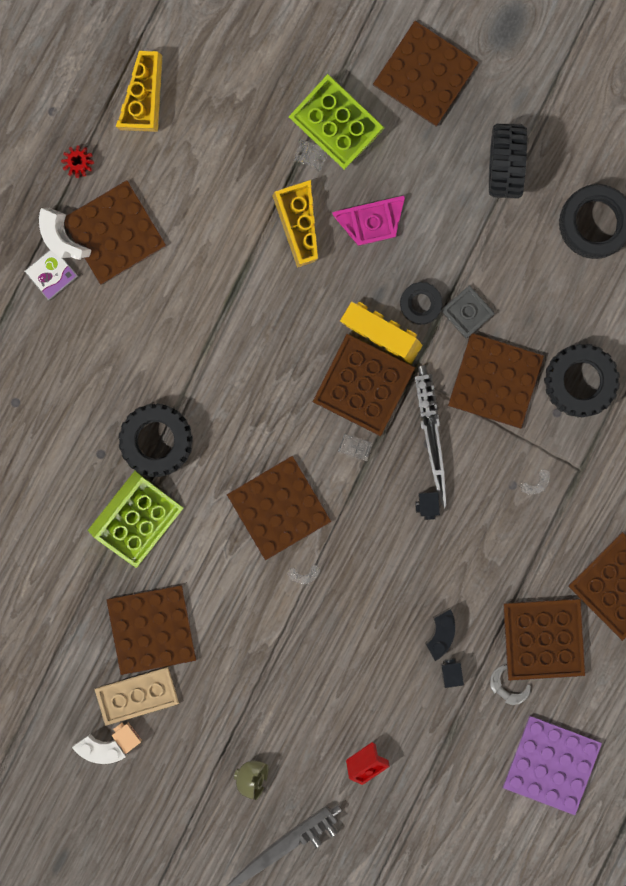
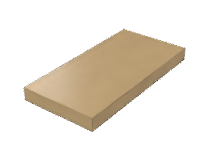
[95,667,179,726]

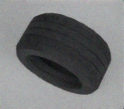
[559,184,626,259]

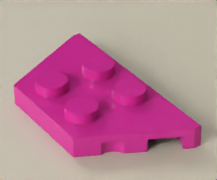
[332,196,405,246]

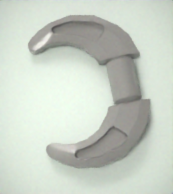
[490,665,531,705]

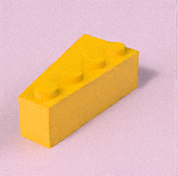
[116,51,162,132]
[272,180,318,268]
[340,301,423,364]

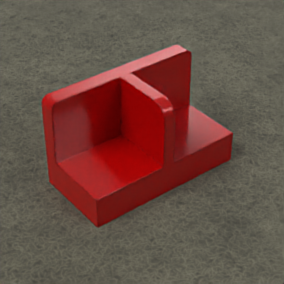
[346,742,390,785]

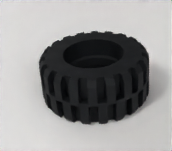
[489,123,527,199]
[544,344,620,417]
[118,403,193,477]

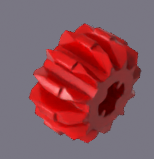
[61,145,94,179]

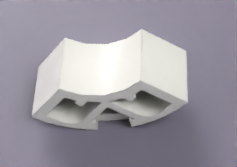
[72,734,128,764]

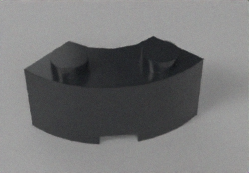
[425,608,455,661]

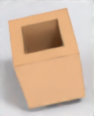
[112,722,142,754]

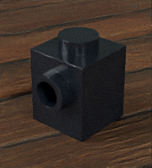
[415,492,440,520]
[441,658,464,688]

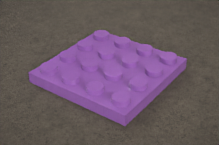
[503,715,602,815]

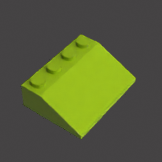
[289,74,385,170]
[87,471,183,568]

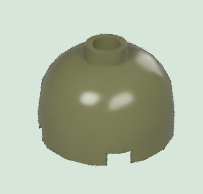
[234,760,269,800]

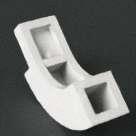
[39,208,91,260]

